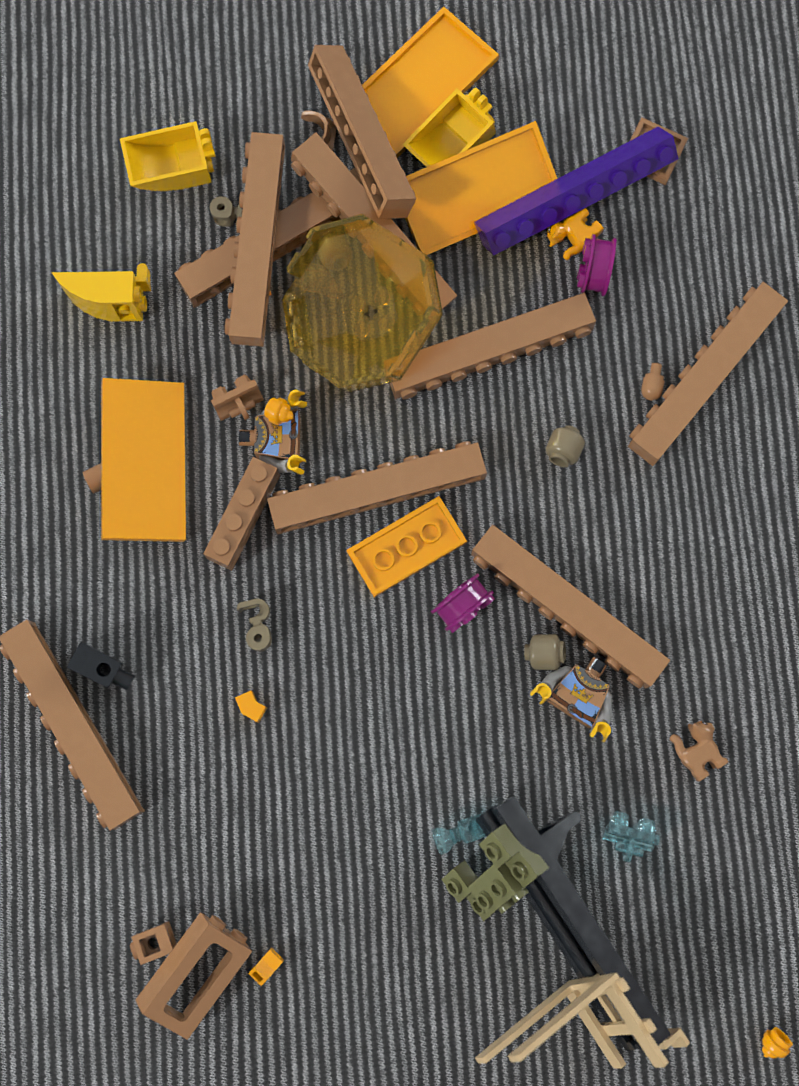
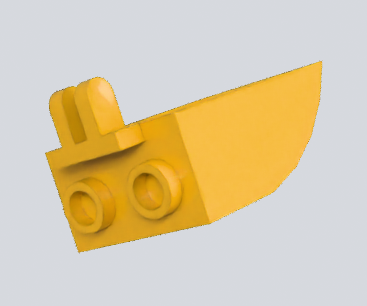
[402,88,496,167]
[120,121,216,191]
[51,263,151,322]

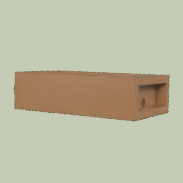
[135,912,252,1040]

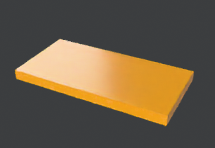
[362,7,499,158]
[405,121,557,256]
[101,378,186,542]

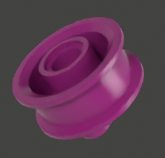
[577,234,617,297]
[431,573,495,633]

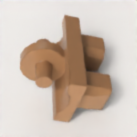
[211,375,264,421]

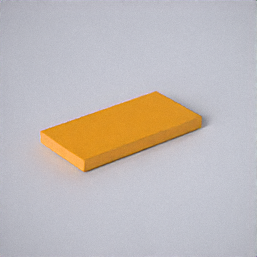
[346,496,467,598]

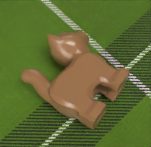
[670,721,729,781]

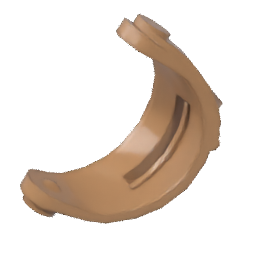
[301,110,337,151]

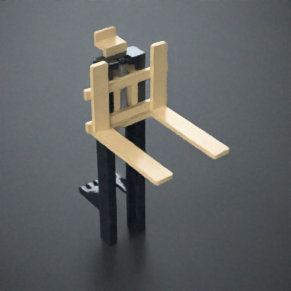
[475,796,690,1069]

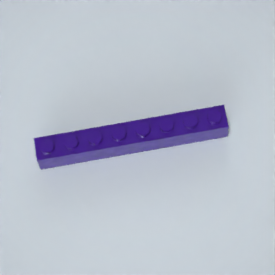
[474,126,679,256]

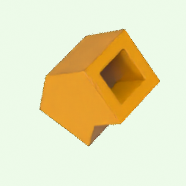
[235,691,267,723]
[248,947,284,986]

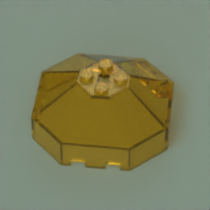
[282,214,443,392]

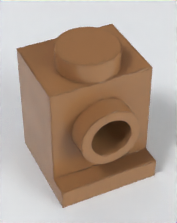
[130,921,177,965]

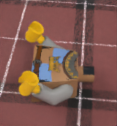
[239,390,307,475]
[530,657,612,742]

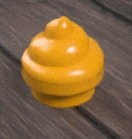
[264,397,293,425]
[762,1027,793,1058]

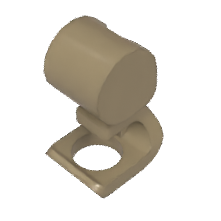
[210,196,243,227]
[237,599,272,652]

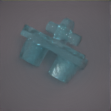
[602,811,660,863]

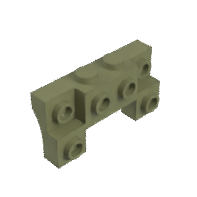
[441,824,549,921]

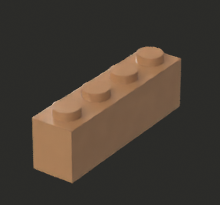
[203,457,280,571]

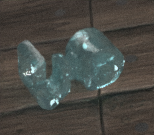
[430,813,486,855]

